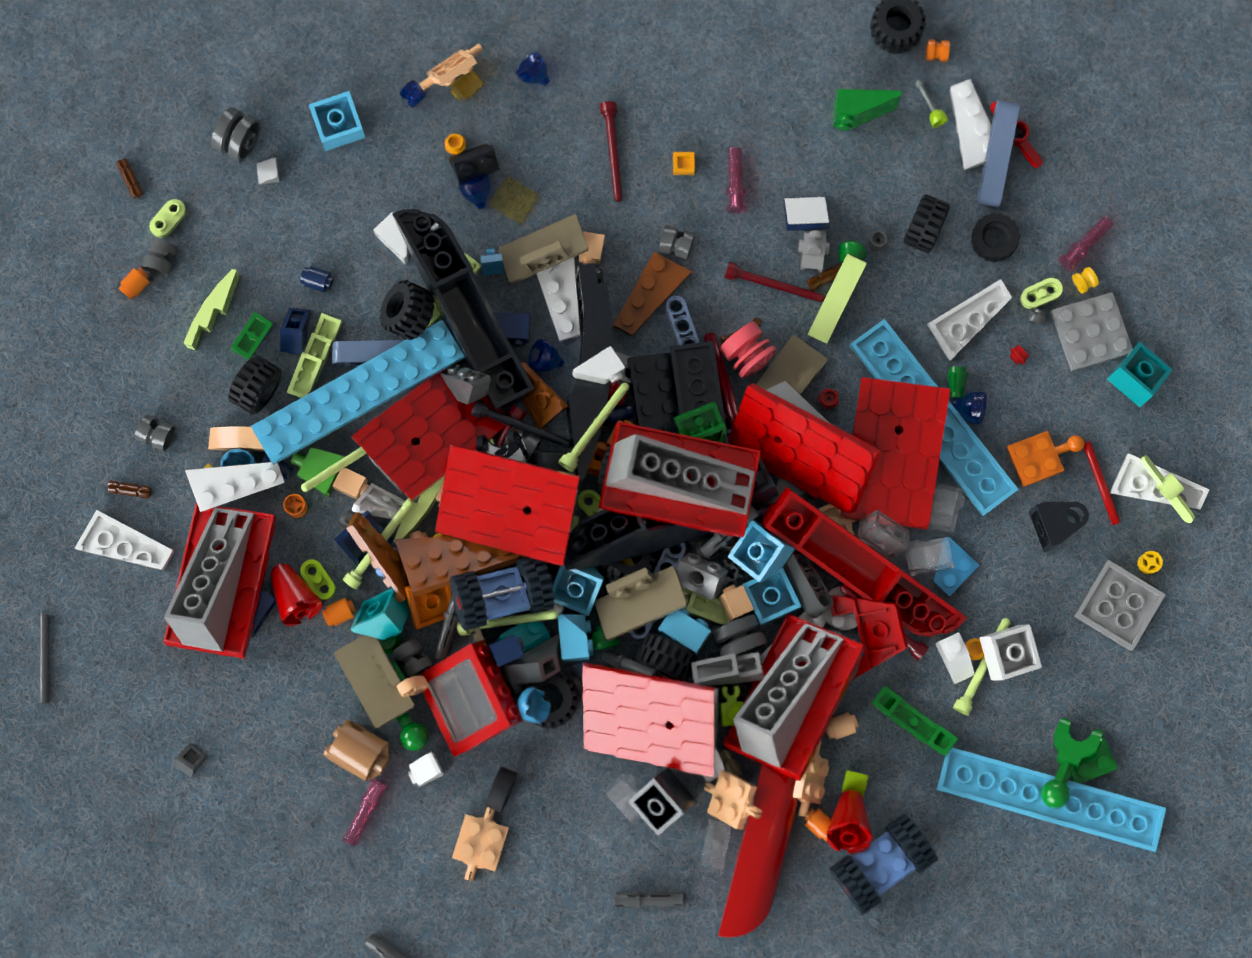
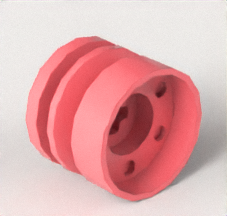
[719,321,777,379]

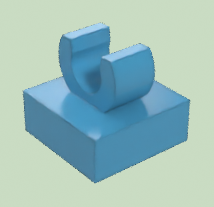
[480,248,504,276]

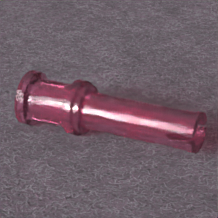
[726,147,746,213]
[1058,216,1113,271]
[342,778,389,846]

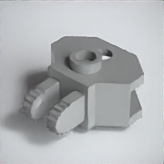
[798,229,830,272]

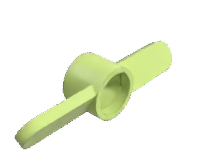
[1141,455,1195,523]

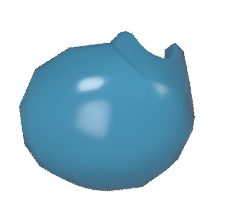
[220,448,256,467]
[517,687,550,723]

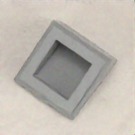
[257,158,280,184]

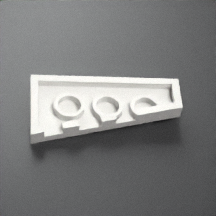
[950,79,991,171]
[537,257,580,342]
[927,279,1012,360]
[1110,453,1210,510]
[185,462,285,512]
[75,510,175,571]

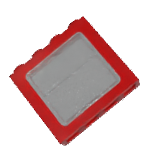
[418,640,523,758]

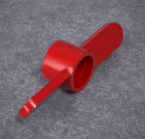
[990,101,1043,168]

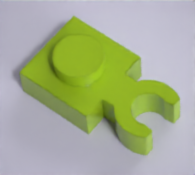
[719,686,743,726]

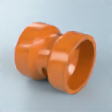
[925,39,950,62]
[283,494,308,519]

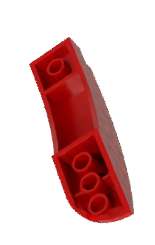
[763,487,967,637]
[718,764,799,938]

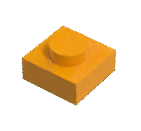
[673,152,695,175]

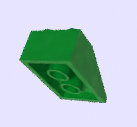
[833,89,902,131]

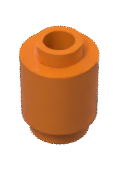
[118,268,150,300]
[322,598,356,627]
[803,808,831,841]

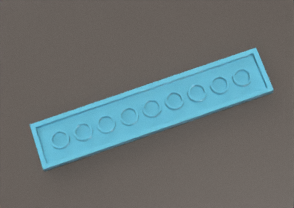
[850,319,1019,516]
[251,320,464,465]
[936,748,1166,852]

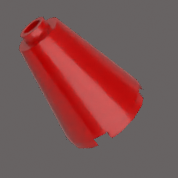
[270,563,323,627]
[826,790,872,854]

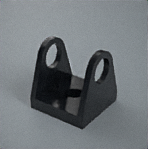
[1029,502,1089,553]

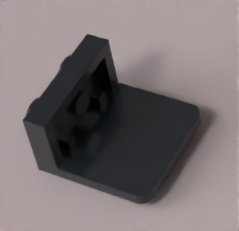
[449,144,500,184]

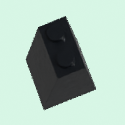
[628,767,697,836]

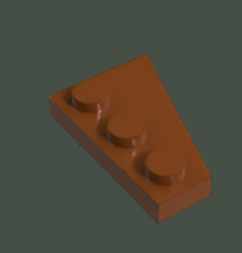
[521,362,569,429]

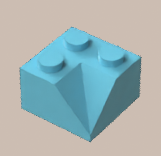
[309,91,366,151]
[727,520,795,583]
[552,563,604,616]
[742,567,801,628]
[658,608,711,655]
[558,614,593,664]

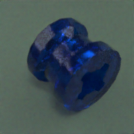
[399,80,426,108]

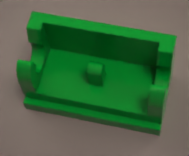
[231,312,273,360]

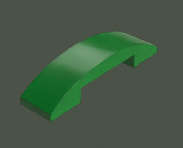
[871,685,958,757]

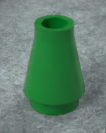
[946,367,968,398]

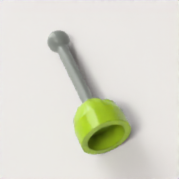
[915,80,948,128]

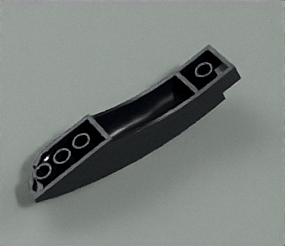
[392,209,535,412]
[566,263,612,481]
[564,457,779,570]

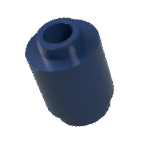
[300,266,334,293]

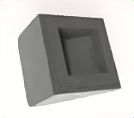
[174,743,207,778]

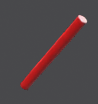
[1084,441,1121,526]

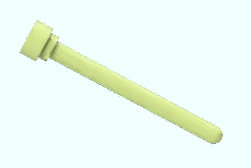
[558,382,629,472]
[301,447,367,492]
[343,499,414,590]
[457,610,558,636]
[953,618,1010,716]

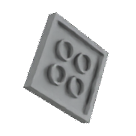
[1050,292,1133,372]
[1074,560,1166,651]

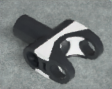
[476,429,529,463]

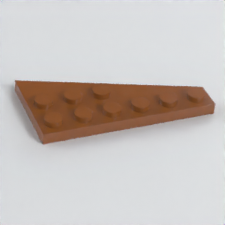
[395,536,528,597]

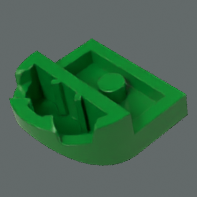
[674,402,726,443]

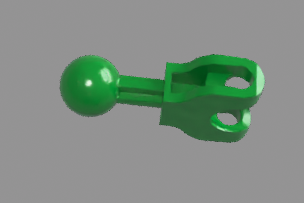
[391,661,429,751]
[1041,717,1103,809]

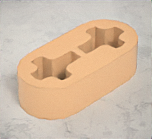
[397,676,429,697]

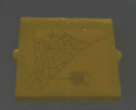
[489,176,539,224]

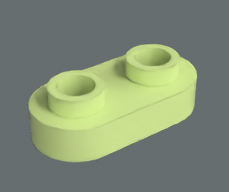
[150,199,186,238]
[1020,278,1063,309]

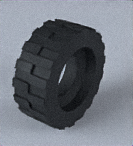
[971,213,1020,262]

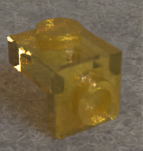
[449,69,485,101]

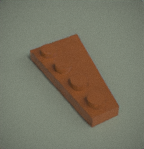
[613,252,692,336]
[346,512,410,603]

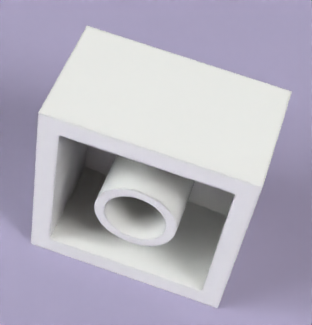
[979,625,1042,680]

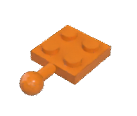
[1006,431,1085,487]
[405,585,452,630]

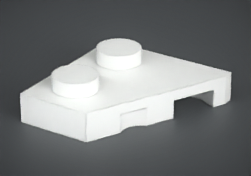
[352,483,405,519]

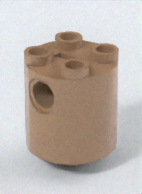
[323,720,390,781]

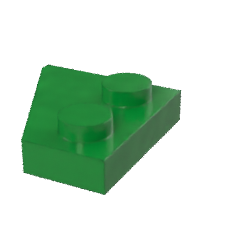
[1071,729,1118,784]

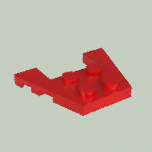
[830,595,908,680]

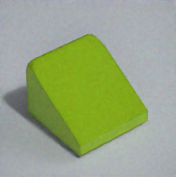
[841,770,869,796]

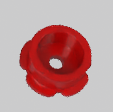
[1009,345,1029,365]
[818,388,839,410]

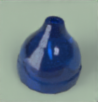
[515,51,550,86]
[458,175,491,209]
[528,339,564,372]
[953,391,987,425]

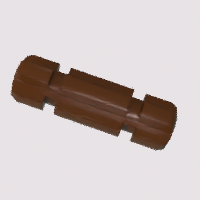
[116,158,143,199]
[807,262,842,291]
[107,480,151,499]

